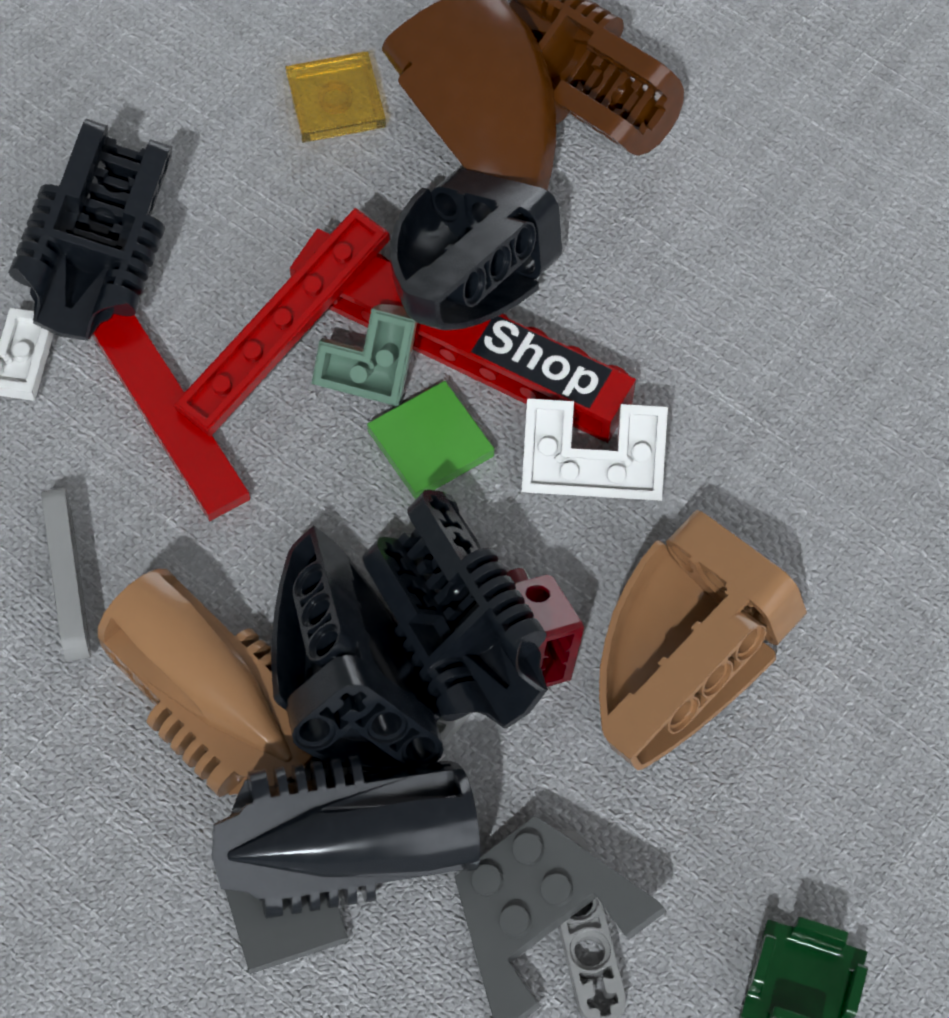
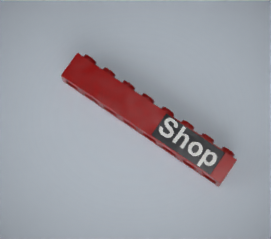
[290,228,636,443]

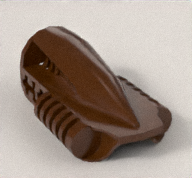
[509,0,684,156]

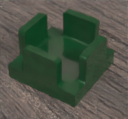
[739,917,868,1018]

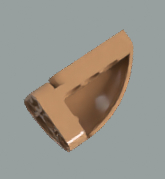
[599,510,807,770]

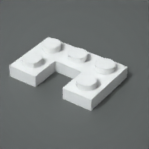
[0,308,54,401]
[521,399,668,501]

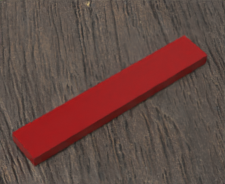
[174,208,391,437]
[92,314,250,522]

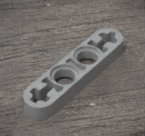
[41,487,91,662]
[558,830,626,1018]

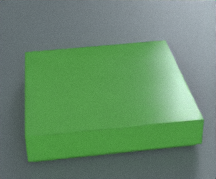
[367,381,494,500]

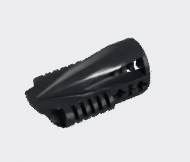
[8,118,172,341]
[362,489,548,728]
[211,755,480,918]

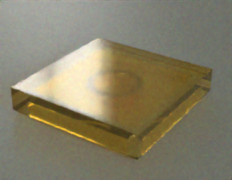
[285,51,386,143]

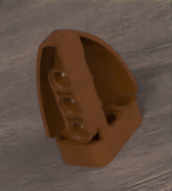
[382,0,556,191]

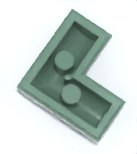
[311,304,417,407]

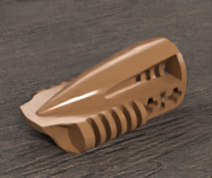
[98,569,314,797]

